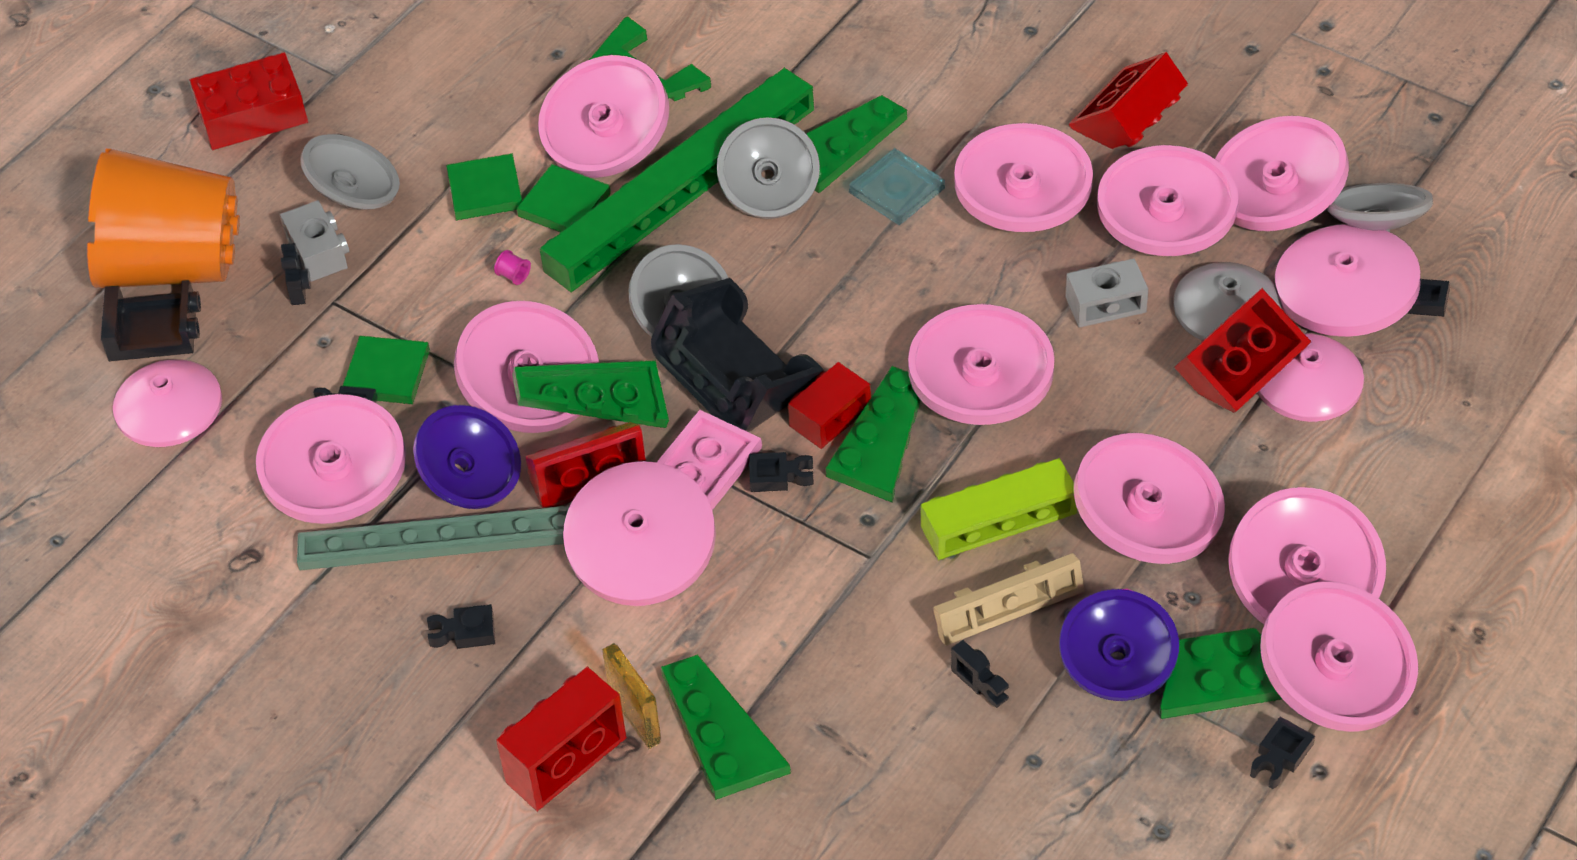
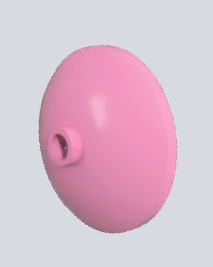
[1257,333,1364,422]
[113,360,222,447]

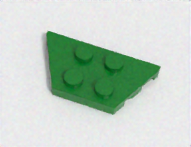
[1159,628,1282,719]

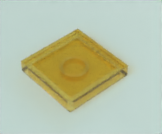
[602,643,661,749]

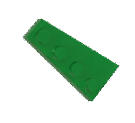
[512,360,669,428]
[826,366,921,502]
[661,654,791,800]

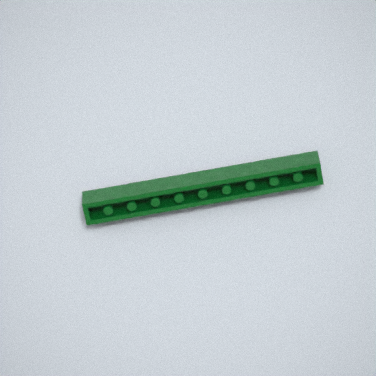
[539,67,814,293]

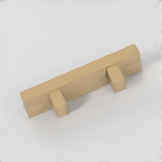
[933,553,1085,646]

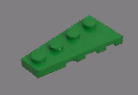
[806,95,907,193]

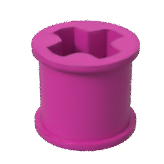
[494,250,531,285]

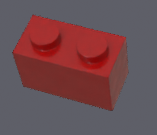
[788,362,871,449]

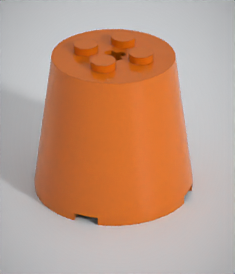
[87,148,240,288]

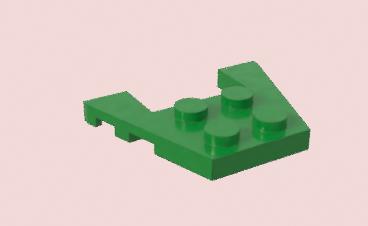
[589,16,711,101]

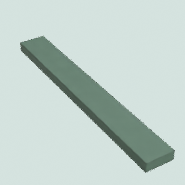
[297,506,570,571]

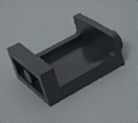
[101,280,201,362]

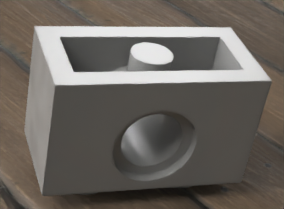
[280,200,350,282]
[1065,258,1148,327]

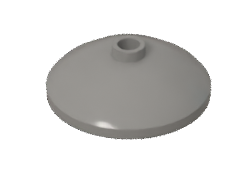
[717,118,820,219]
[300,134,400,210]
[1326,183,1433,232]
[629,244,728,337]
[1174,262,1281,341]

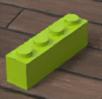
[921,458,1077,560]

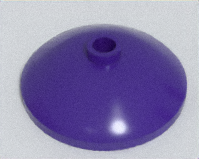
[413,405,521,509]
[1059,589,1179,701]

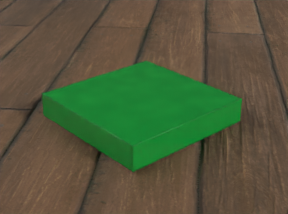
[446,153,522,221]
[517,164,611,232]
[343,336,430,404]

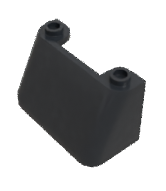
[651,278,824,432]

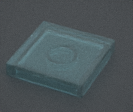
[849,148,945,226]

